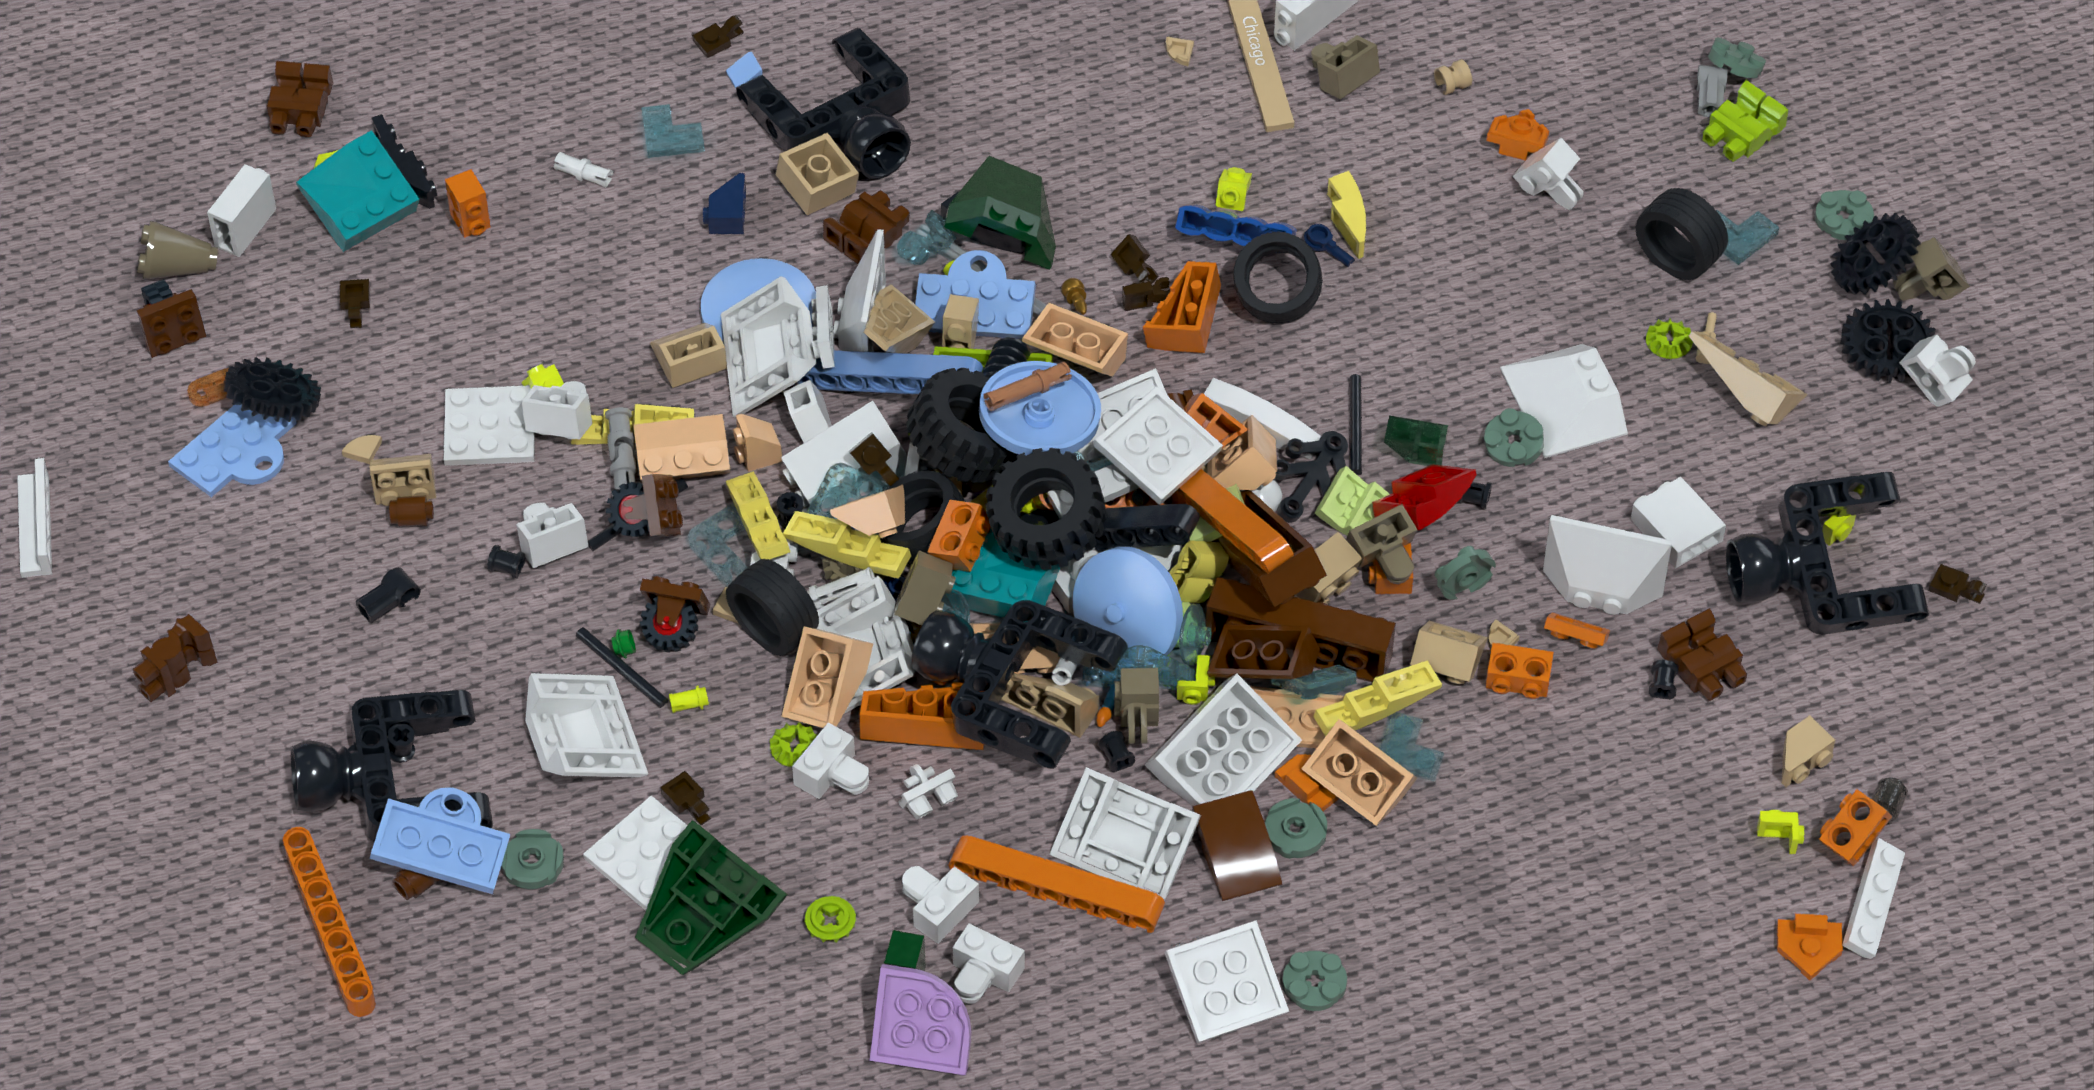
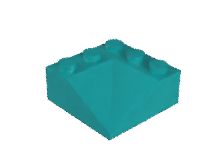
[296,130,419,252]
[948,529,1060,622]

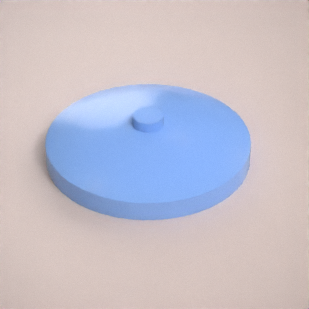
[701,258,816,344]
[979,361,1101,455]
[1073,547,1183,668]

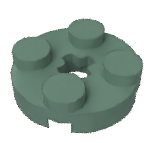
[1708,37,1766,78]
[1815,190,1874,240]
[1484,408,1544,467]
[1434,546,1496,600]
[1265,798,1327,859]
[501,829,564,889]
[1283,951,1347,1011]

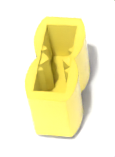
[1169,541,1229,603]

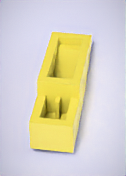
[1327,171,1366,259]

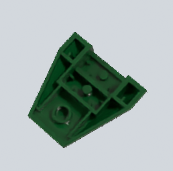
[944,156,1056,270]
[635,820,788,975]

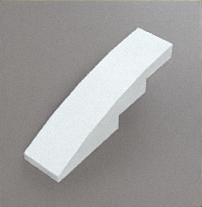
[1204,378,1321,459]

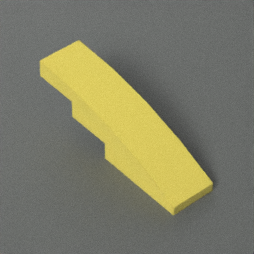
[571,404,694,445]
[725,471,790,560]
[783,511,911,579]
[1313,660,1442,737]

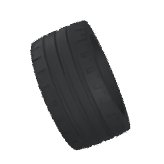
[1635,188,1729,280]
[1233,231,1323,324]
[878,470,966,565]
[726,559,819,656]

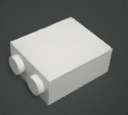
[207,164,276,257]
[1631,477,1726,569]

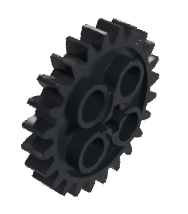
[1830,213,1921,295]
[1840,299,1936,383]
[223,357,321,422]

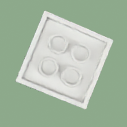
[444,386,535,466]
[1093,386,1223,505]
[583,796,687,910]
[1164,921,1289,1044]

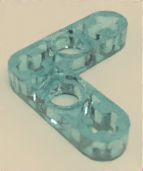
[806,462,889,519]
[688,502,748,587]
[1082,645,1196,691]

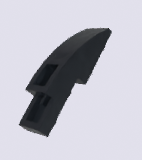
[371,114,437,209]

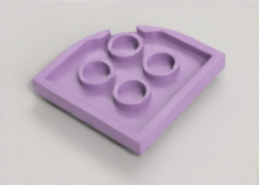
[870,964,971,1075]

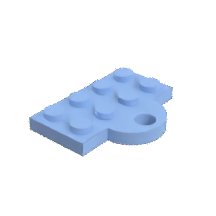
[915,250,1036,339]
[168,405,297,498]
[370,788,510,894]

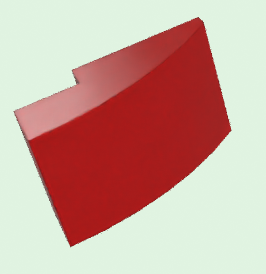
[1372,464,1477,530]

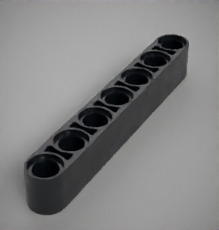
[1019,504,1200,550]

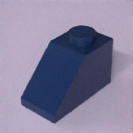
[703,173,746,234]

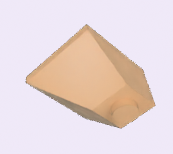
[830,485,905,538]

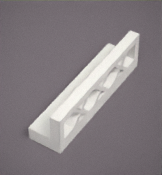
[18,458,52,578]

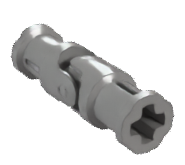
[605,407,637,497]

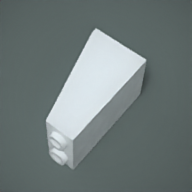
[1274,0,1359,51]
[781,401,907,513]

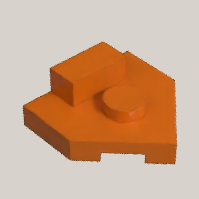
[1486,109,1550,161]
[1274,754,1340,811]
[1777,913,1843,980]

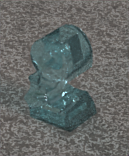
[897,210,956,265]

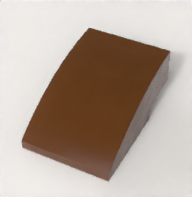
[1192,790,1282,901]

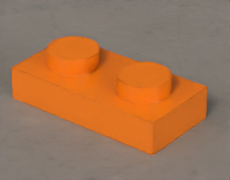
[1544,612,1610,648]

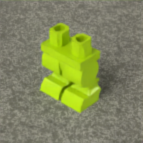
[1703,80,1788,162]

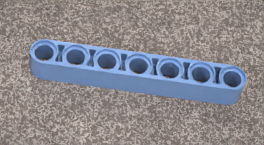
[793,350,983,394]

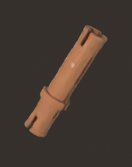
[983,362,1072,411]

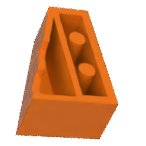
[1143,261,1221,353]
[1183,393,1249,448]

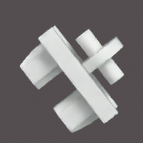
[898,764,958,820]

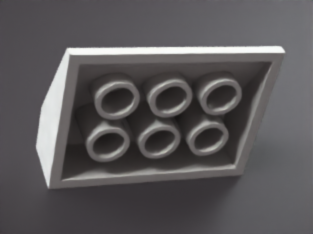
[1145,674,1302,806]

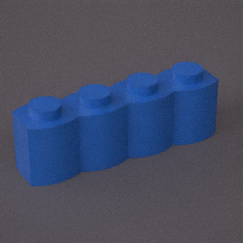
[1175,205,1297,246]

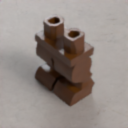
[267,61,333,137]
[823,190,910,264]
[1657,608,1747,701]
[132,614,218,702]

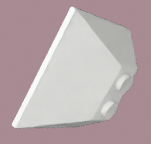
[833,229,886,352]
[721,276,816,417]
[1500,344,1628,458]
[1543,515,1672,615]
[817,576,915,714]
[525,673,648,777]
[1049,767,1201,901]

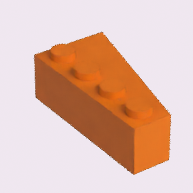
[860,682,984,750]

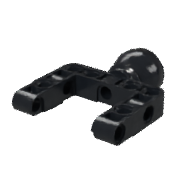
[736,27,911,179]
[1726,472,1929,635]
[912,600,1128,769]
[291,690,493,842]

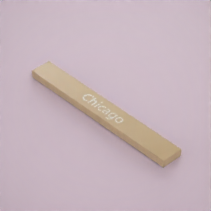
[1227,0,1294,132]

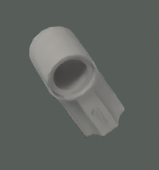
[1696,65,1728,117]

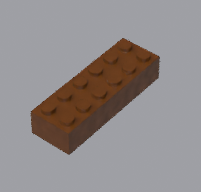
[1211,490,1327,607]
[1206,577,1396,683]

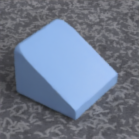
[726,52,763,88]

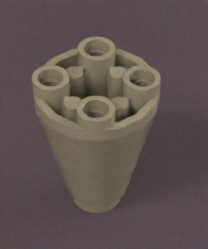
[137,221,218,279]

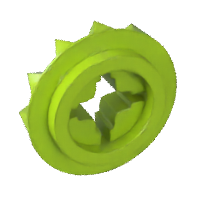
[1646,318,1693,359]
[770,722,817,767]
[805,896,856,943]

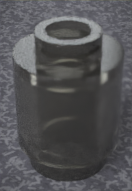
[1868,777,1908,825]

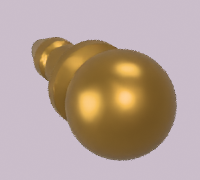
[1061,278,1087,315]

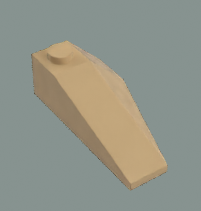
[863,284,935,354]
[1689,331,1807,426]
[1001,673,1099,738]

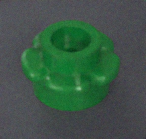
[612,629,636,658]

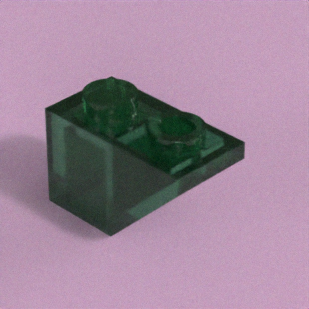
[1384,415,1448,466]

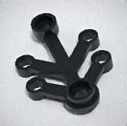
[1275,431,1348,523]

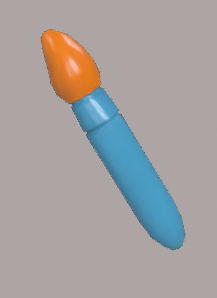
[1096,669,1121,727]

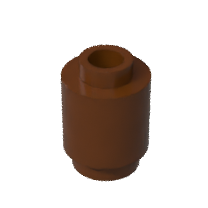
[389,495,434,527]
[392,869,440,900]

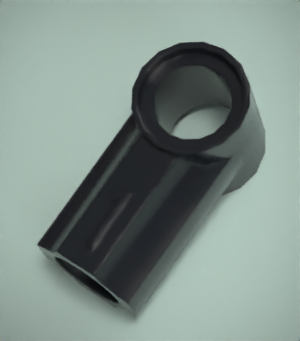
[356,567,421,623]

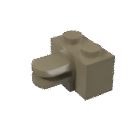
[1311,35,1380,99]
[1893,237,1970,301]
[1346,504,1417,584]
[894,551,956,625]
[1114,668,1159,744]

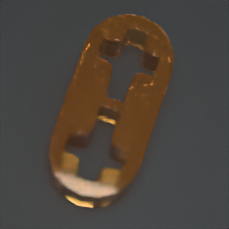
[187,368,229,407]

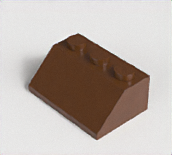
[1207,624,1320,679]

